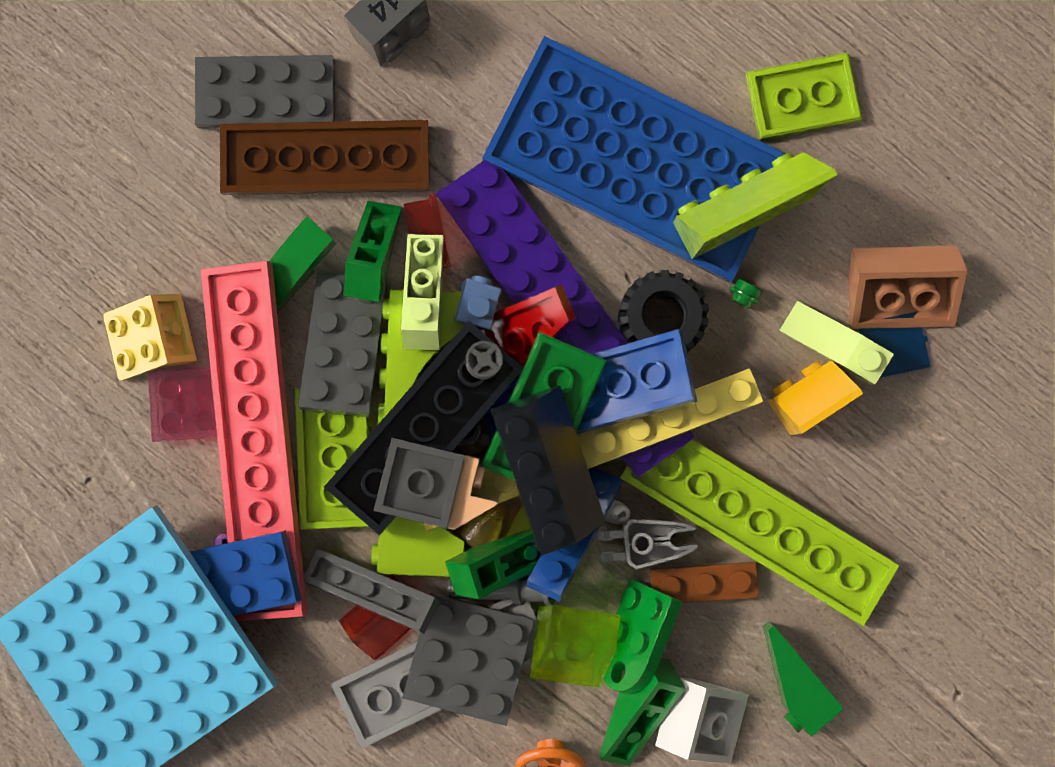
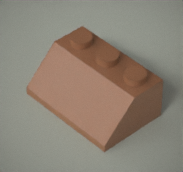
[848,245,967,329]

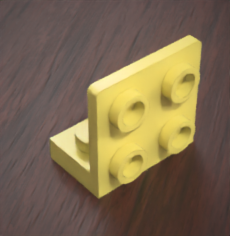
[104,294,197,380]

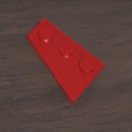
[478,285,576,367]

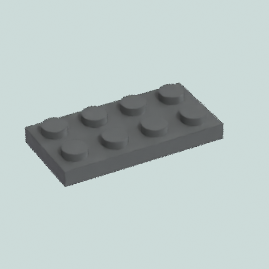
[195,55,335,128]
[298,272,387,417]

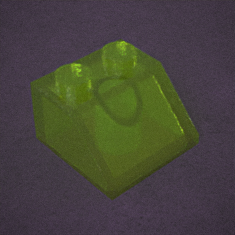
[530,605,620,688]

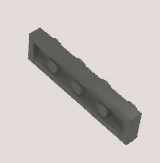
[304,548,440,634]

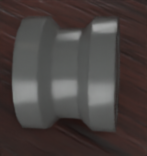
[466,341,503,380]

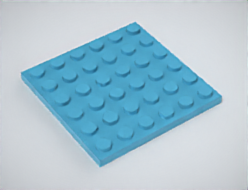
[0,505,279,767]

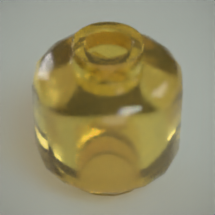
[460,504,511,550]

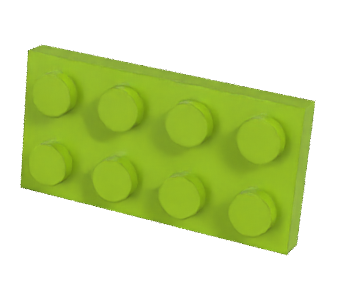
[295,388,369,530]

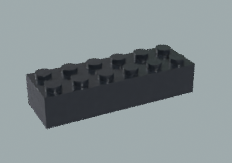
[324,321,523,536]

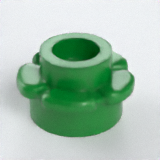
[729,279,763,309]

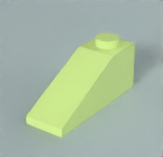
[779,301,894,385]

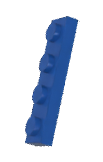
[527,468,622,602]

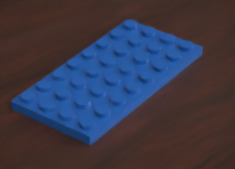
[482,36,785,284]

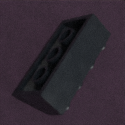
[490,385,606,556]

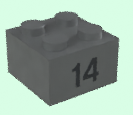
[344,0,430,66]

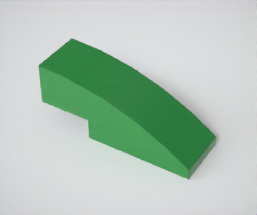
[269,216,337,313]

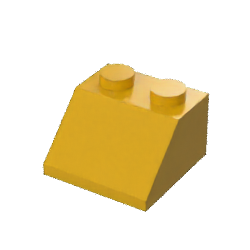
[767,359,863,435]

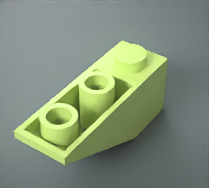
[401,234,444,350]

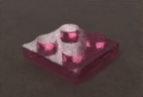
[148,367,217,442]

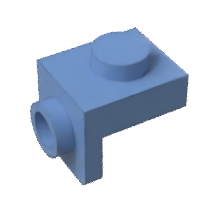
[453,276,501,331]

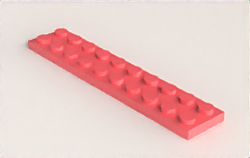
[201,261,308,621]

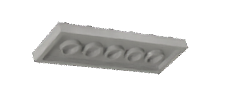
[331,599,554,749]

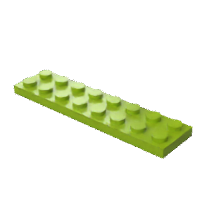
[619,439,900,627]

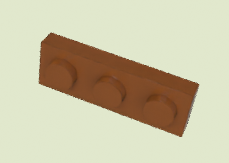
[649,561,759,603]

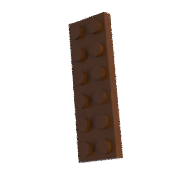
[220,120,430,195]

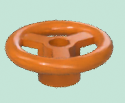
[515,739,587,767]

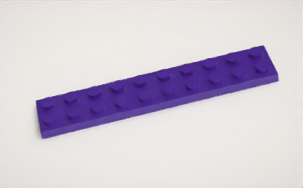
[436,155,695,478]

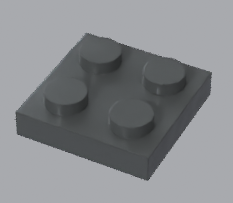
[374,438,465,528]

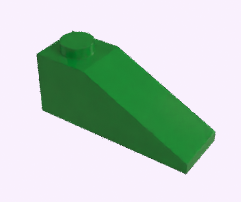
[344,201,402,302]
[445,528,541,599]
[763,622,844,737]
[599,657,686,766]

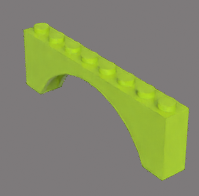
[371,290,466,577]

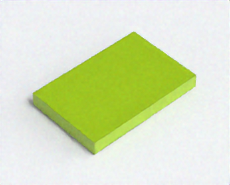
[745,52,862,141]

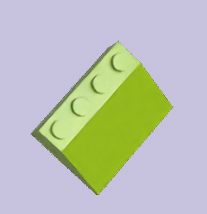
[673,152,838,259]

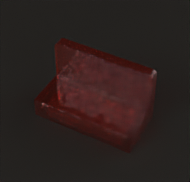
[403,192,451,268]
[339,574,411,660]

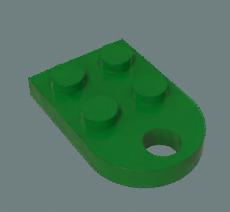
[601,578,682,694]

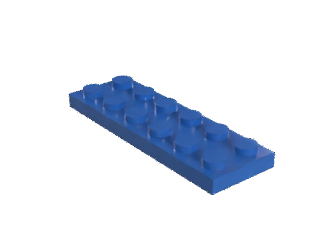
[485,329,698,444]

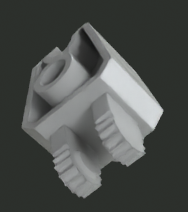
[595,518,697,569]

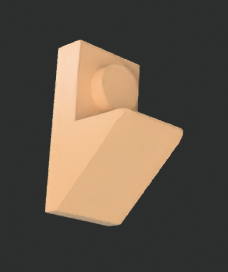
[447,455,500,530]

